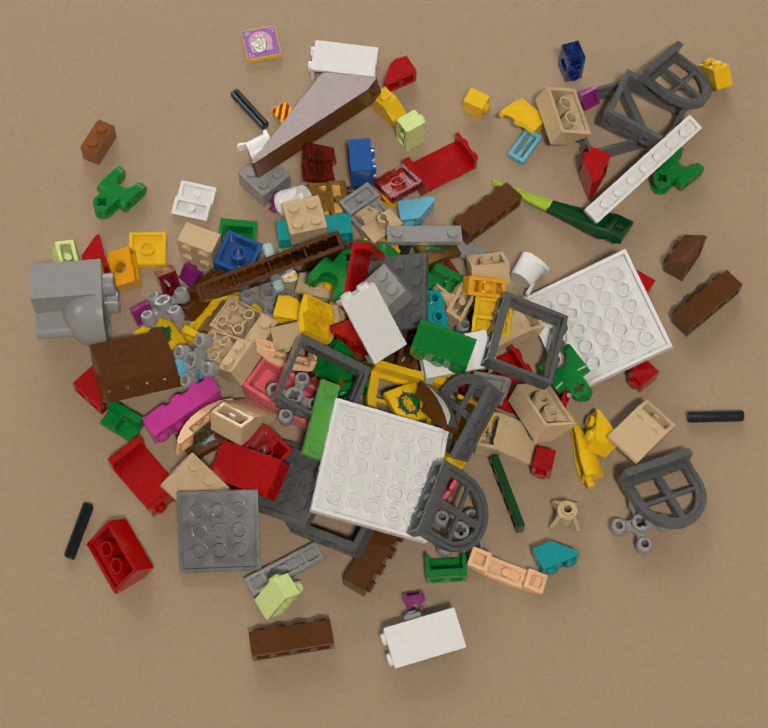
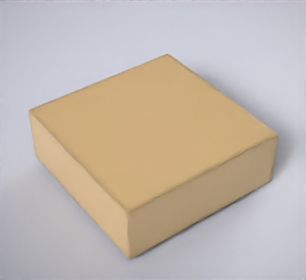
[354,205,379,225]

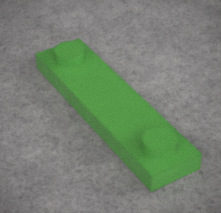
[301,379,340,461]

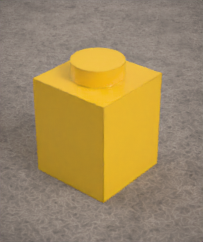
[462,88,491,119]

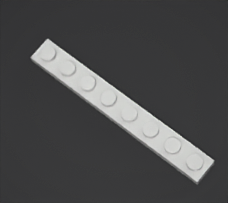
[584,115,702,224]

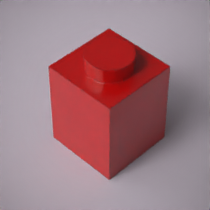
[626,360,659,393]
[531,446,556,479]

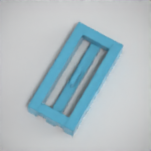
[507,130,542,166]

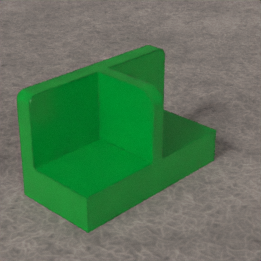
[428,263,463,293]
[100,402,144,442]

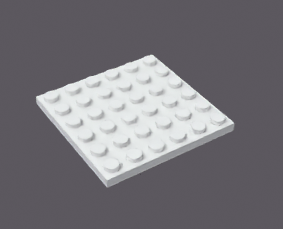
[528,249,673,397]
[309,398,449,544]

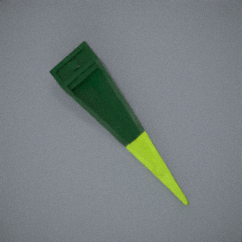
[491,180,634,245]

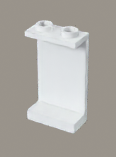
[308,40,379,80]
[336,281,407,364]
[419,330,496,384]
[380,607,466,670]

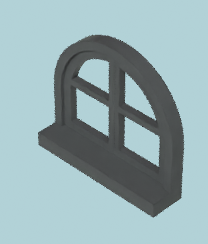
[639,41,712,109]
[432,373,504,462]
[618,448,707,529]
[407,460,489,552]

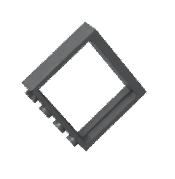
[601,69,687,149]
[576,81,647,157]
[480,291,569,390]
[270,334,371,420]
[286,522,375,560]

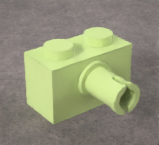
[255,573,303,620]

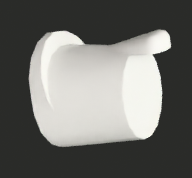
[236,129,270,161]
[274,185,312,216]
[511,252,550,296]

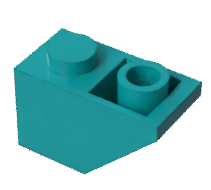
[531,541,580,576]

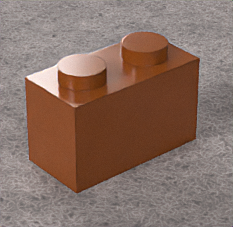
[80,119,117,165]

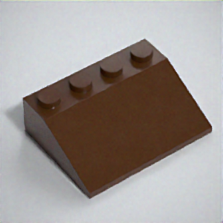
[89,329,181,403]

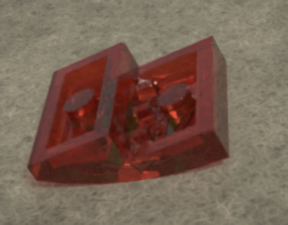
[301,142,337,183]

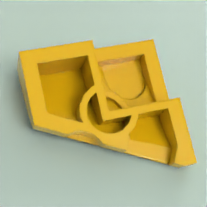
[499,98,544,134]

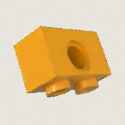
[107,246,142,292]
[461,276,506,298]

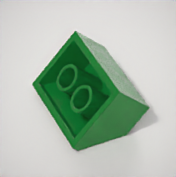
[409,319,477,374]

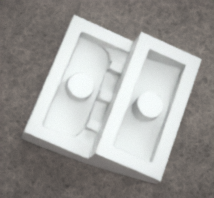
[171,180,218,222]

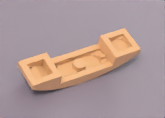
[254,337,319,372]
[176,398,234,456]
[466,547,548,595]

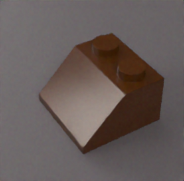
[663,235,707,281]

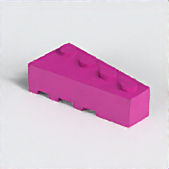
[142,375,222,444]

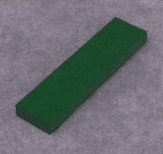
[490,454,525,533]

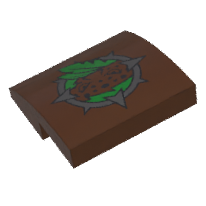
[175,421,224,459]

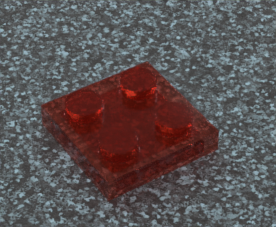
[373,164,424,203]

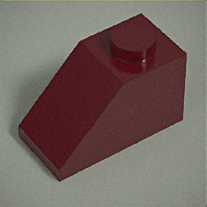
[154,265,181,305]

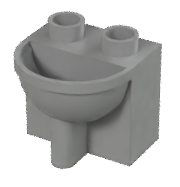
[30,259,120,346]

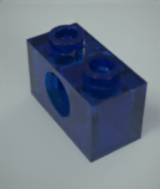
[558,41,586,82]

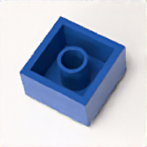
[348,138,377,187]
[213,230,263,273]

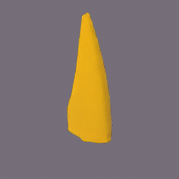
[566,409,605,489]

